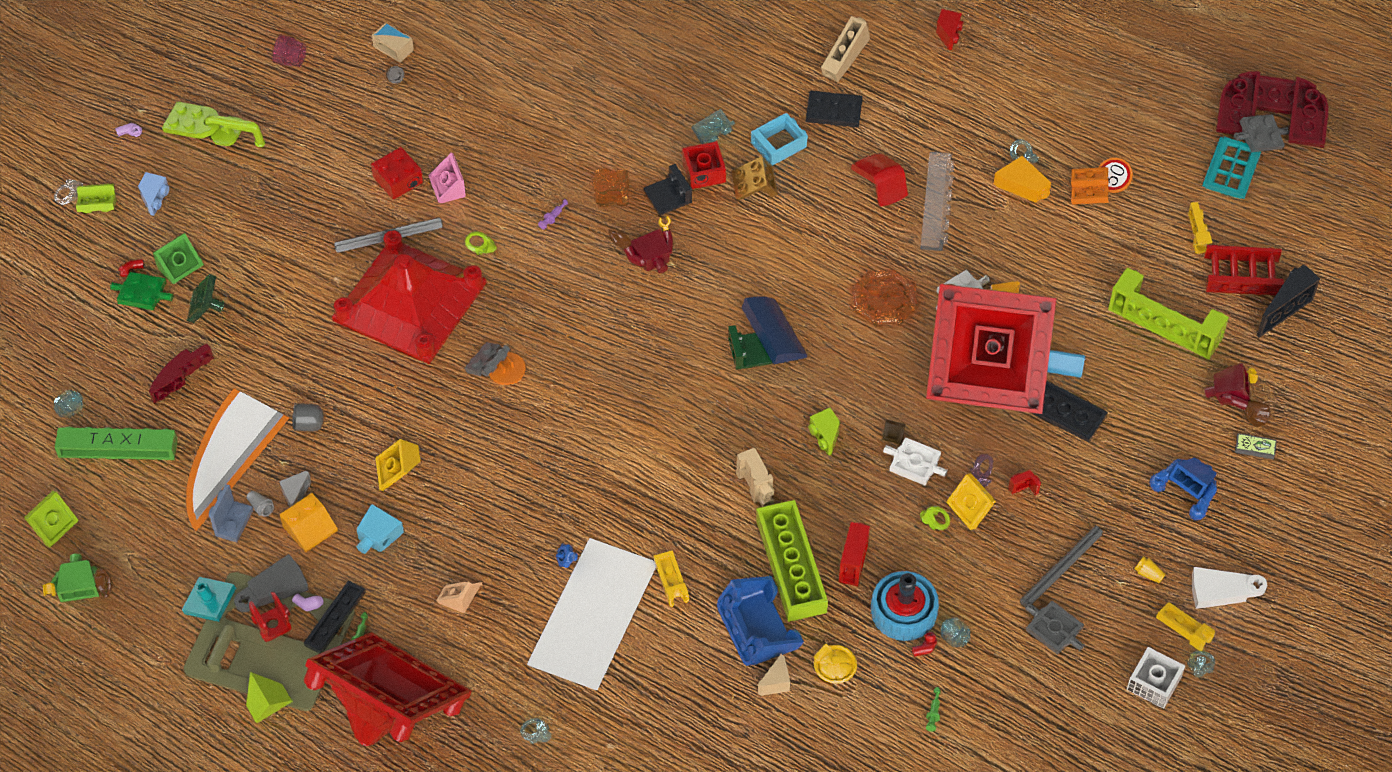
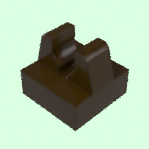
[882,420,906,444]

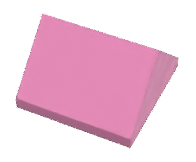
[428,153,466,203]

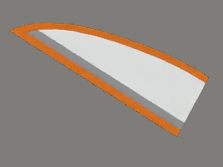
[186,388,290,531]

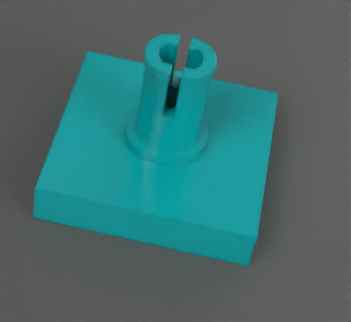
[182,577,236,622]

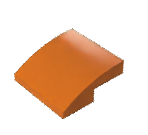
[1071,167,1109,205]

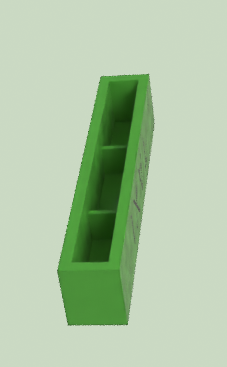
[55,427,178,460]

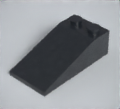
[1257,264,1320,338]

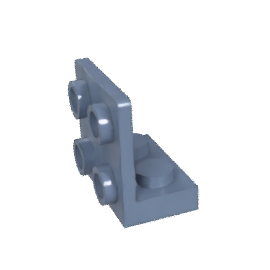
[209,484,253,543]

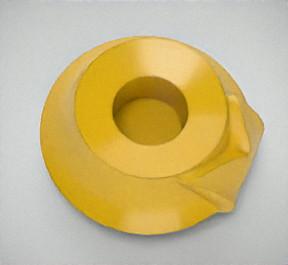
[814,644,857,683]

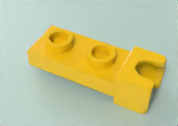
[1188,202,1212,254]
[653,550,689,607]
[1156,602,1215,651]

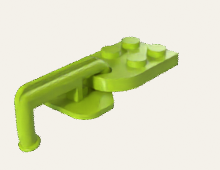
[162,102,265,147]

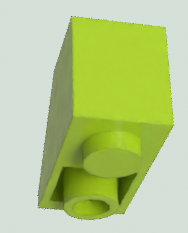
[808,408,840,456]

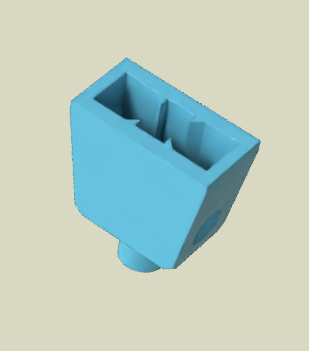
[356,504,404,554]

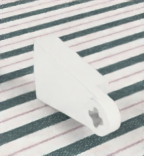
[1192,567,1267,609]

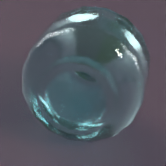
[54,390,83,418]
[940,617,971,648]

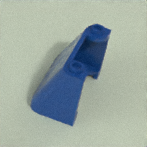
[717,576,804,666]

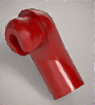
[118,259,144,277]

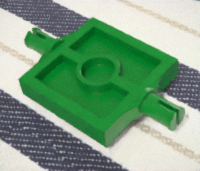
[110,272,173,310]

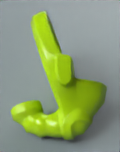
[465,231,497,255]
[920,506,950,530]

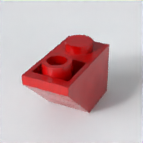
[936,9,964,50]

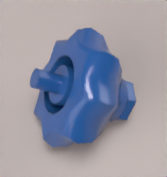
[556,543,578,568]

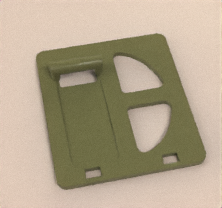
[184,572,355,711]

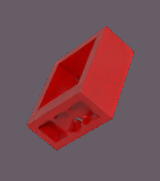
[839,522,870,587]

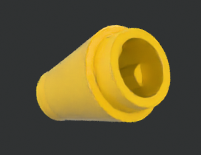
[1135,556,1165,583]

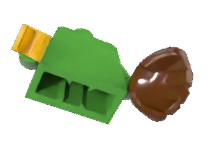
[42,553,113,602]

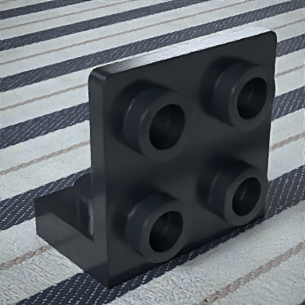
[644,164,692,215]

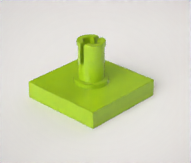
[24,491,79,547]

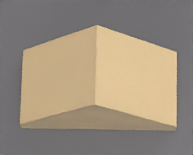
[758,654,790,696]

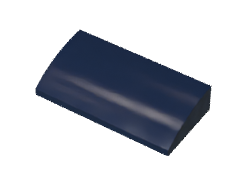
[742,297,807,364]

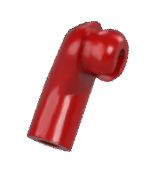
[912,632,937,657]

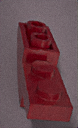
[149,343,214,404]

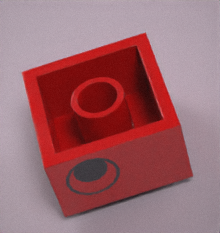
[682,141,726,189]
[371,147,423,200]

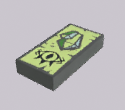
[1235,433,1277,460]

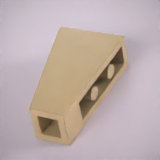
[821,16,870,82]

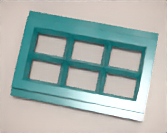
[1202,137,1262,199]

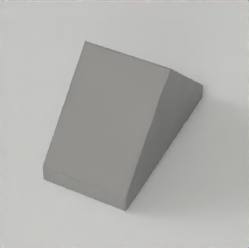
[279,471,311,508]

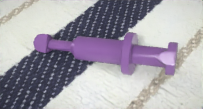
[538,199,568,229]

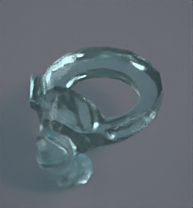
[1010,139,1038,163]
[1187,651,1215,678]
[520,718,552,744]

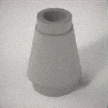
[247,491,274,517]

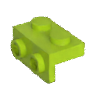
[76,184,116,213]

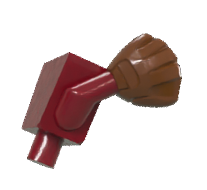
[608,216,674,273]
[1204,363,1270,427]

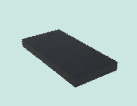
[1032,381,1108,443]

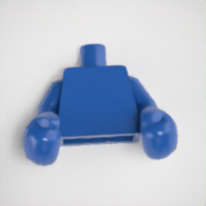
[1149,458,1217,521]

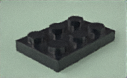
[806,91,863,128]

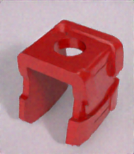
[249,592,292,642]

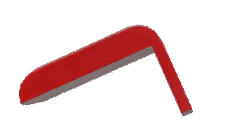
[851,153,908,206]

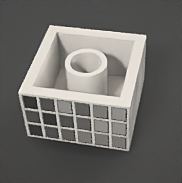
[1127,647,1185,709]

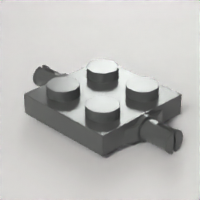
[1234,114,1289,152]
[1025,601,1085,655]

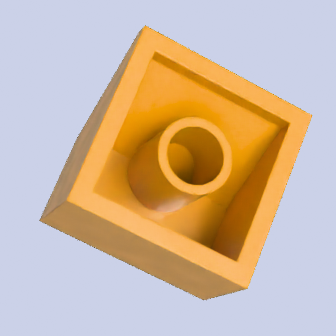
[279,493,338,553]

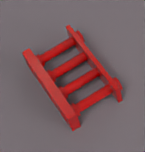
[1204,245,1284,296]

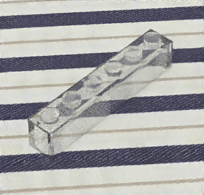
[920,152,954,251]

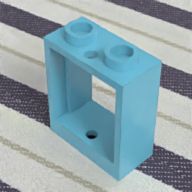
[751,113,808,166]

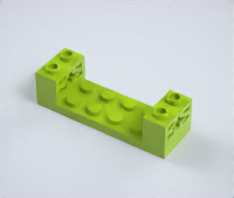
[1108,268,1229,360]

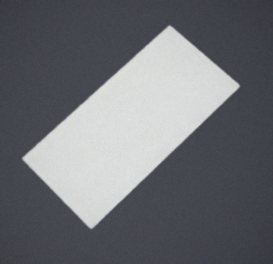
[527,538,656,690]

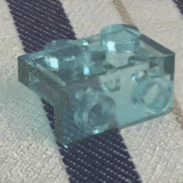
[691,109,735,144]

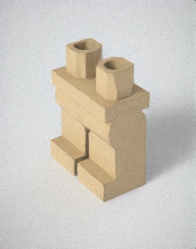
[736,447,774,507]

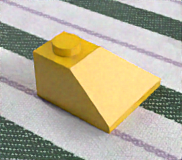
[376,439,421,491]

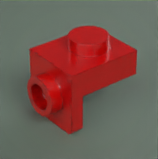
[1008,469,1041,495]

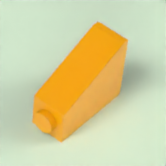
[993,156,1051,203]

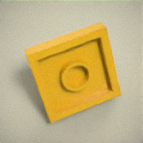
[946,473,996,530]

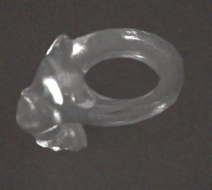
[54,180,83,205]

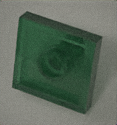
[187,274,224,324]

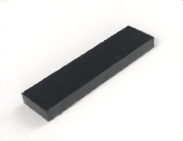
[304,580,366,654]

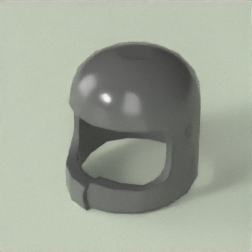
[292,403,324,432]

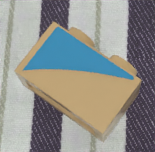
[372,23,414,63]

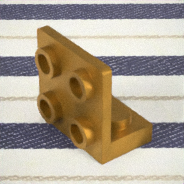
[731,156,778,201]

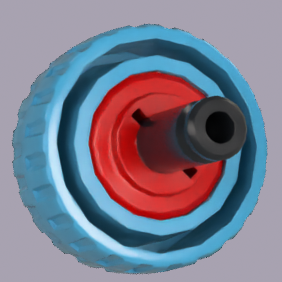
[871,571,939,641]

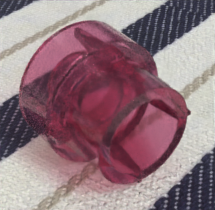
[272,34,306,67]

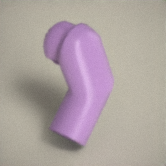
[115,123,142,137]
[292,594,324,611]

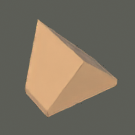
[436,581,482,614]

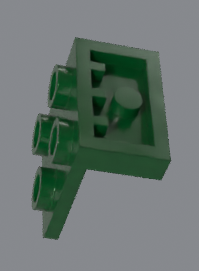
[728,325,772,370]

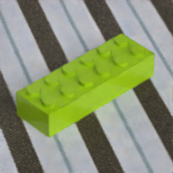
[756,500,828,622]

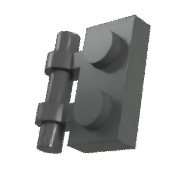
[465,342,510,377]

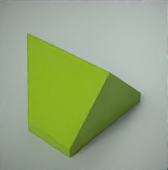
[246,672,293,723]

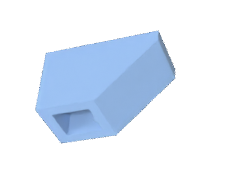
[138,172,169,216]

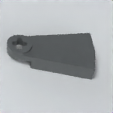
[234,554,309,612]

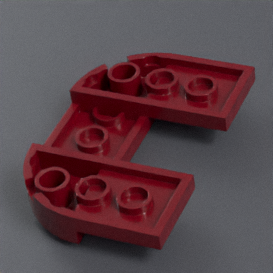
[1216,71,1329,148]

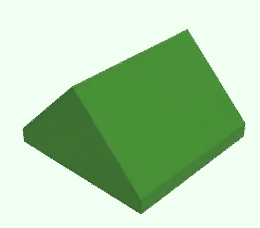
[153,233,204,284]

